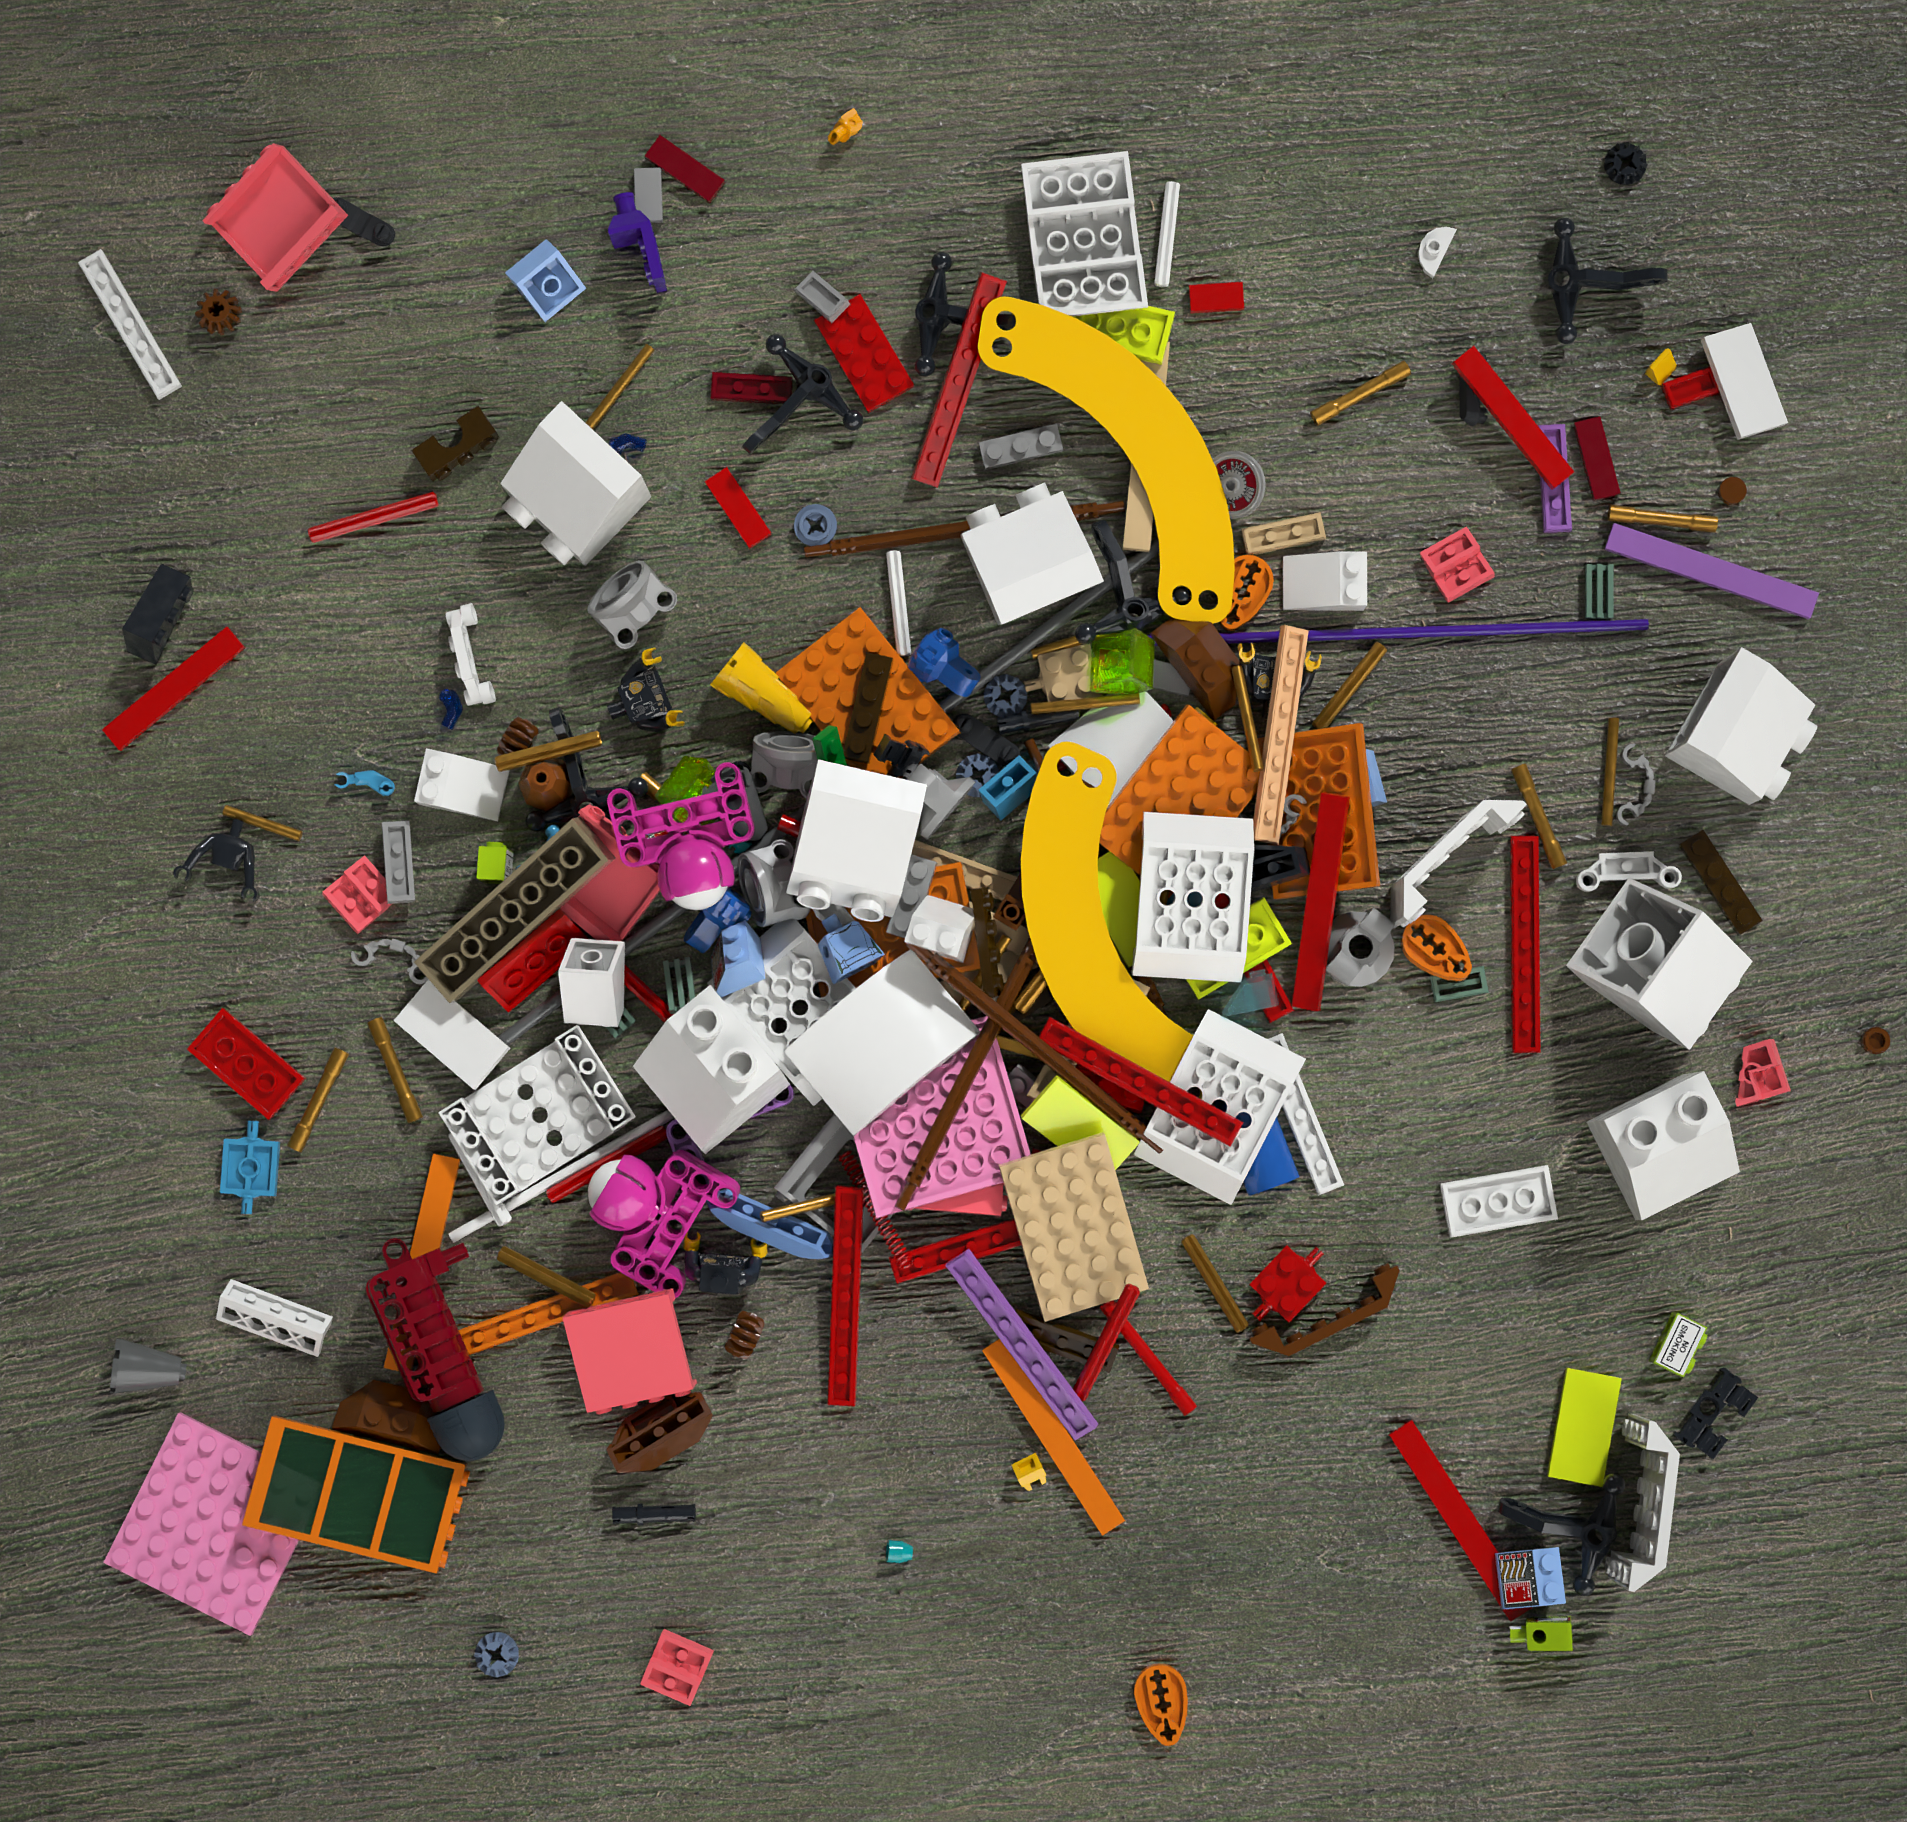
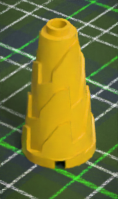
[710,642,813,734]

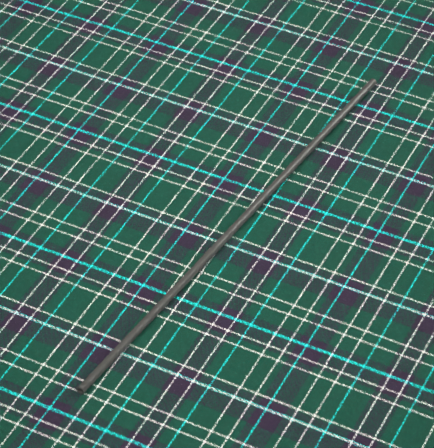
[498,537,1159,1045]

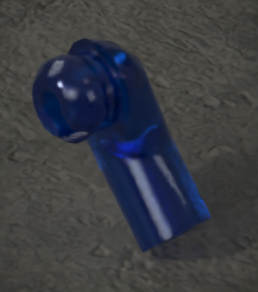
[608,433,647,455]
[439,689,463,730]

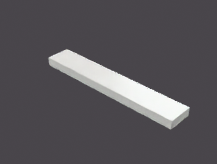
[78,249,182,400]
[1268,1033,1344,1195]

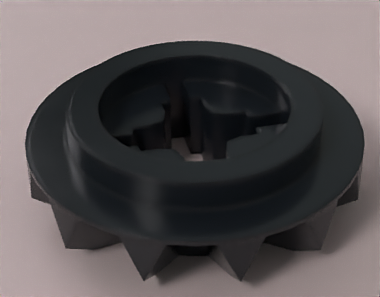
[1604,142,1648,185]

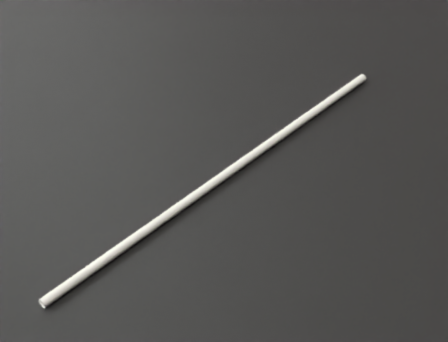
[449,1057,772,1243]

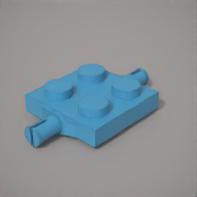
[220,1121,280,1214]

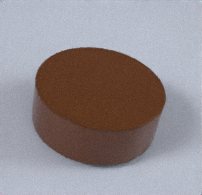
[1718,477,1747,505]
[1861,1027,1890,1055]

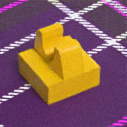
[1011,1453,1046,1491]

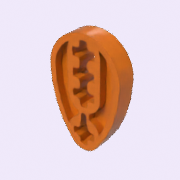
[1217,555,1274,631]
[1401,915,1472,981]
[1134,1663,1188,1746]

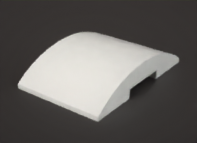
[1021,151,1148,316]
[1048,677,1174,806]
[784,949,980,1137]

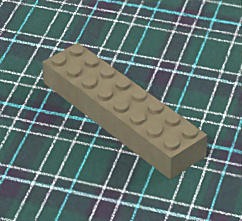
[414,817,616,1003]

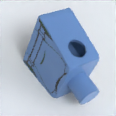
[818,914,884,984]

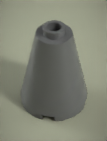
[701,766,768,841]
[110,1338,187,1394]

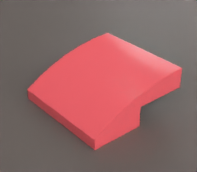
[1420,526,1495,603]
[322,855,393,934]
[640,1629,714,1706]

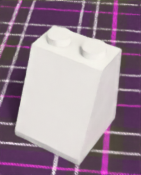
[904,895,975,963]
[558,938,625,1027]

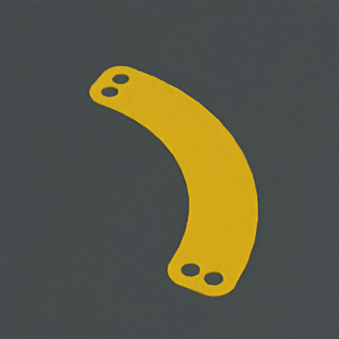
[978,297,1235,624]
[1021,742,1203,1099]

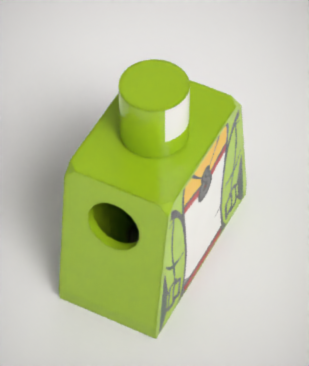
[1510,1616,1573,1651]

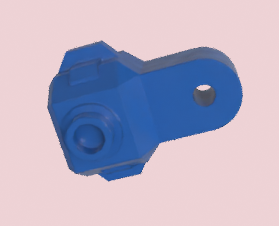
[908,628,981,697]
[684,887,752,953]

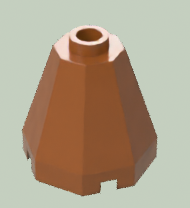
[518,758,573,812]

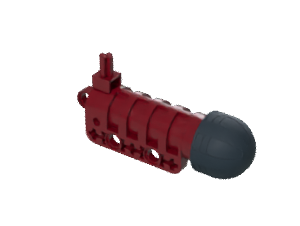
[365,1238,505,1461]

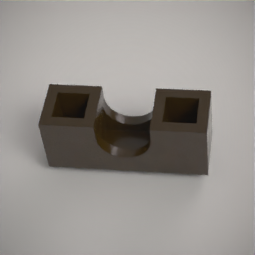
[411,405,499,482]

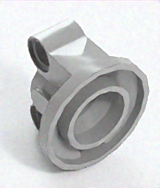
[587,560,677,649]
[750,731,818,799]
[906,764,976,840]
[738,840,810,927]
[1326,907,1395,987]

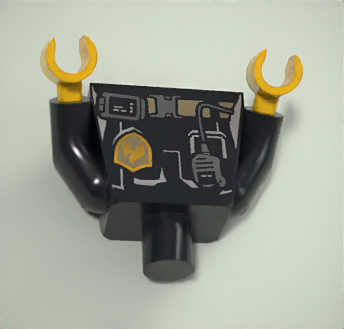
[1238,643,1322,719]
[607,647,685,733]
[683,1232,768,1295]

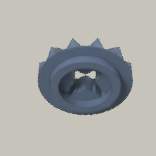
[794,504,837,546]
[984,674,1027,717]
[956,754,999,797]
[474,1632,519,1677]

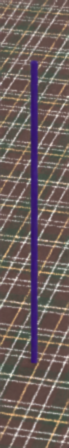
[1135,619,1649,647]

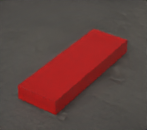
[704,467,772,549]

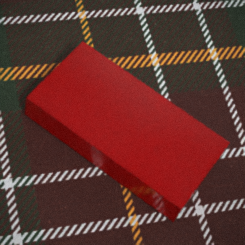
[1189,282,1244,314]
[1661,367,1720,410]

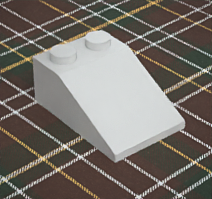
[1283,552,1367,611]
[414,748,510,822]

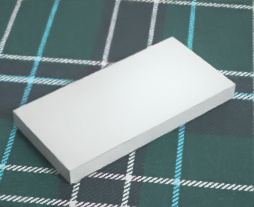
[1701,323,1788,440]
[394,979,510,1090]
[1439,1165,1558,1238]

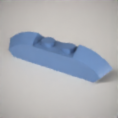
[706,1189,833,1259]

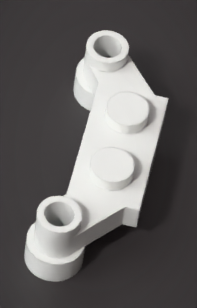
[446,603,496,706]
[1576,851,1682,892]

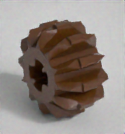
[195,289,242,335]
[497,717,539,755]
[725,1311,764,1360]

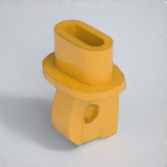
[828,108,863,145]

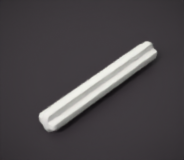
[1154,182,1180,287]
[886,550,911,657]
[448,1133,512,1226]

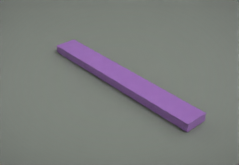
[1604,523,1819,620]
[945,1249,1098,1440]

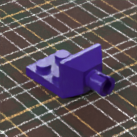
[608,192,667,293]

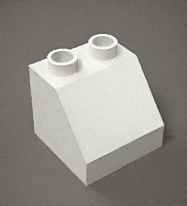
[500,401,651,566]
[960,483,1104,625]
[1665,647,1817,805]
[786,760,927,922]
[1566,878,1753,1050]
[633,985,790,1154]
[1587,1071,1740,1220]

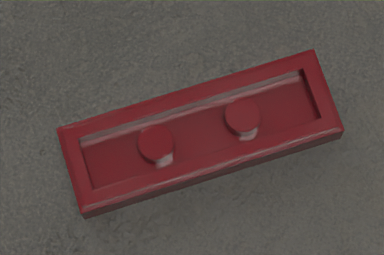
[645,135,725,204]
[711,372,793,404]
[1573,416,1621,501]

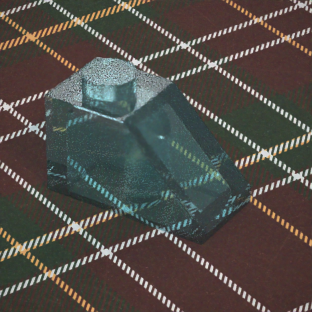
[1222,969,1279,1017]

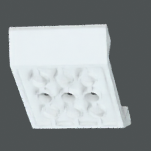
[1390,800,1527,928]
[1132,812,1254,982]
[707,919,856,1106]
[1134,1009,1306,1205]
[438,1024,636,1205]
[1605,1413,1680,1592]

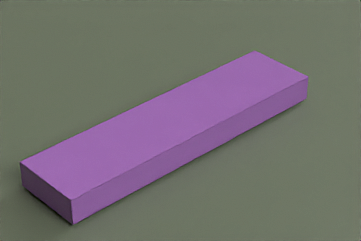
[1538,424,1572,533]

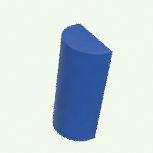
[1213,1099,1300,1196]

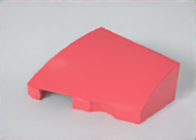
[1735,1039,1791,1107]

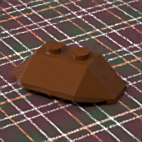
[1150,617,1239,721]
[332,1380,441,1455]
[606,1392,713,1473]

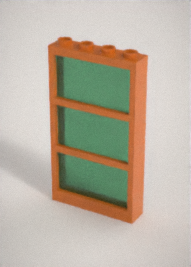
[242,1416,470,1573]

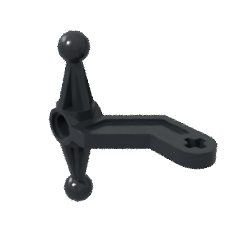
[1548,217,1668,344]
[914,252,1016,377]
[742,334,864,455]
[1075,519,1192,645]
[525,707,649,832]
[1497,1473,1625,1596]

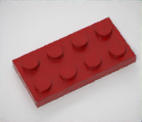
[814,294,914,413]
[477,909,588,1013]
[187,1008,306,1120]

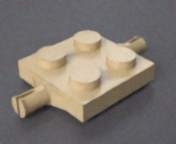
[1024,644,1102,702]

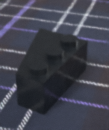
[122,564,194,665]
[1226,845,1310,896]

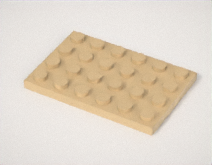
[998,1132,1149,1322]

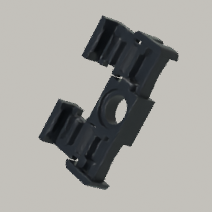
[873,734,930,780]
[1673,1367,1759,1460]

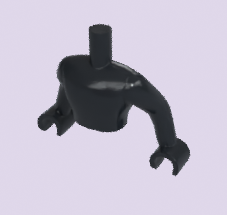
[173,819,260,902]

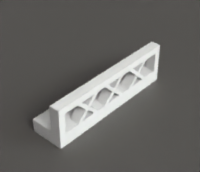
[216,1279,333,1357]

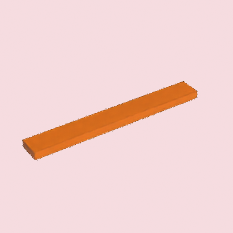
[384,1153,461,1371]
[459,1272,639,1355]
[982,1339,1125,1536]

